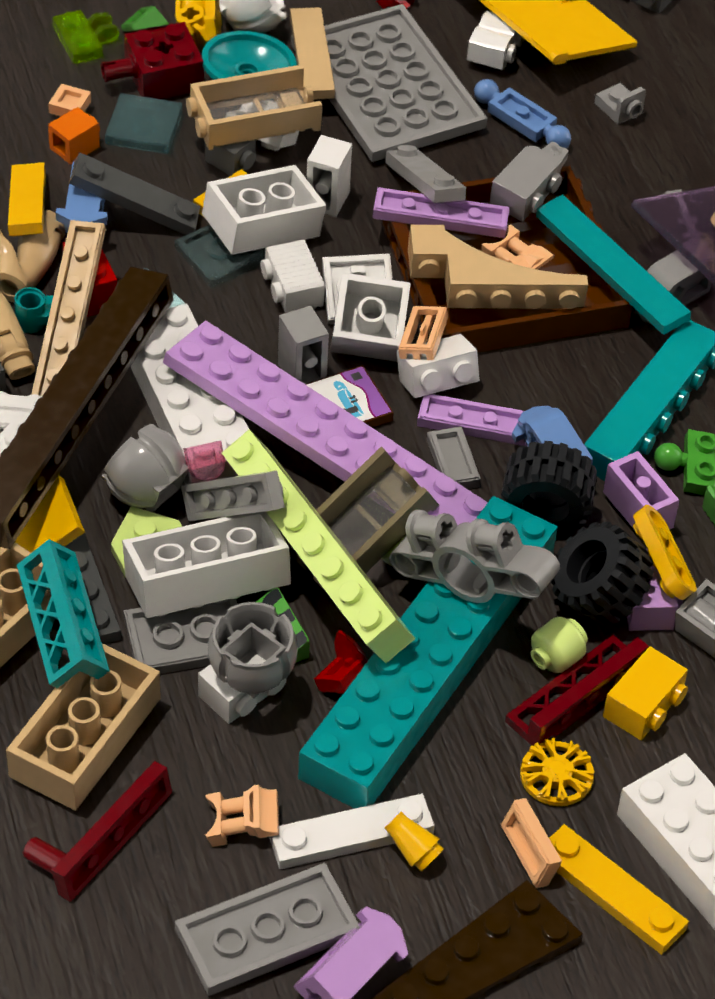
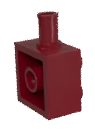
[100,22,204,103]

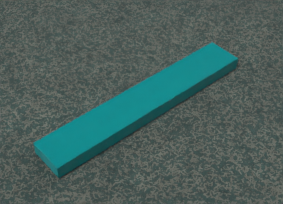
[536,194,691,335]

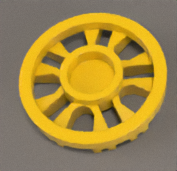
[520,738,594,806]

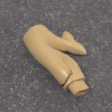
[0,210,65,302]
[0,291,35,380]

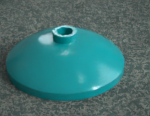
[202,31,297,80]

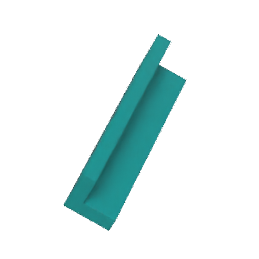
[17,539,110,688]

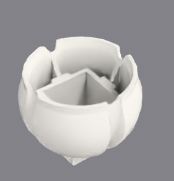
[219,0,287,33]

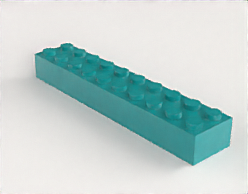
[298,496,558,809]

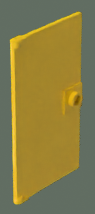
[479,0,638,65]

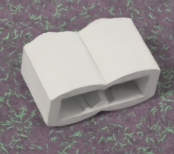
[467,11,524,70]

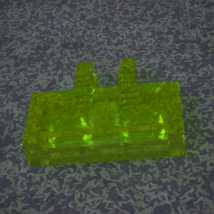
[52,10,120,64]

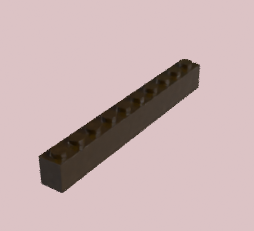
[0,267,174,549]

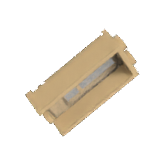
[186,65,322,150]

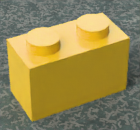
[603,646,688,741]

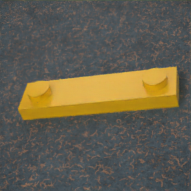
[549,824,689,955]

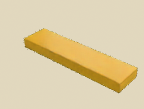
[8,162,46,236]

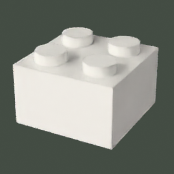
[330,272,411,362]

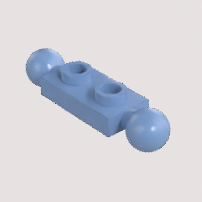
[474,79,571,148]

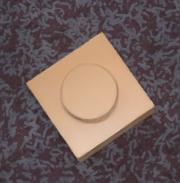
[48,84,91,116]

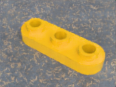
[633,504,697,600]

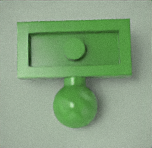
[654,429,715,495]

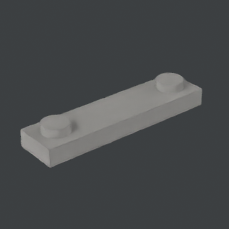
[386,145,466,203]
[181,470,285,521]

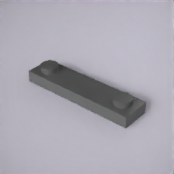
[69,152,200,237]

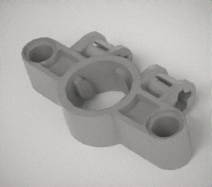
[389,509,560,603]

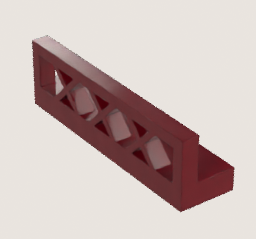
[505,635,649,746]

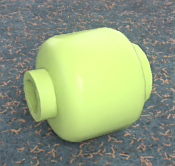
[531,617,588,673]

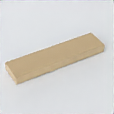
[290,7,335,99]

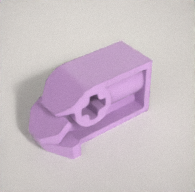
[293,907,408,999]

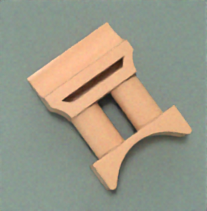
[481,225,554,270]
[205,785,279,847]

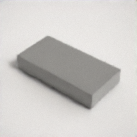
[427,426,481,489]

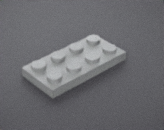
[175,863,360,996]

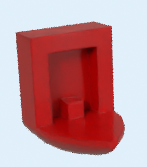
[314,630,368,694]

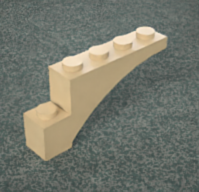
[408,225,588,309]

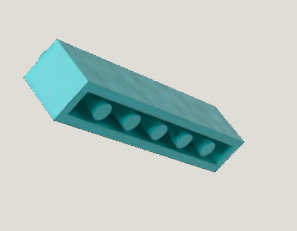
[584,320,715,481]

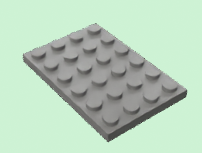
[291,4,487,162]

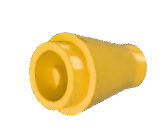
[384,811,444,871]

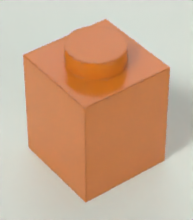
[48,107,100,165]

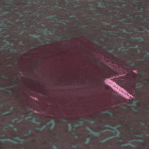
[183,441,225,481]

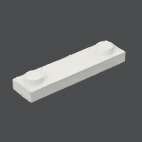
[269,794,435,870]

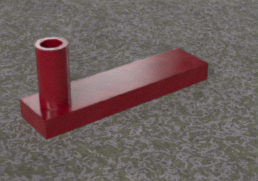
[23,761,173,902]

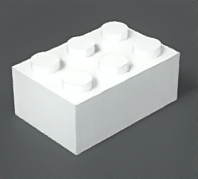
[202,165,327,255]

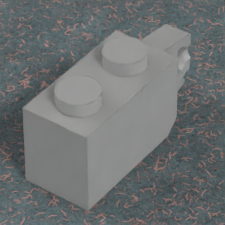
[489,141,569,222]

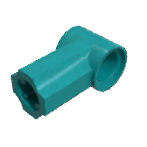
[14,287,54,333]

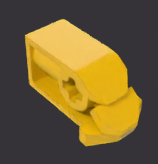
[175,0,221,52]

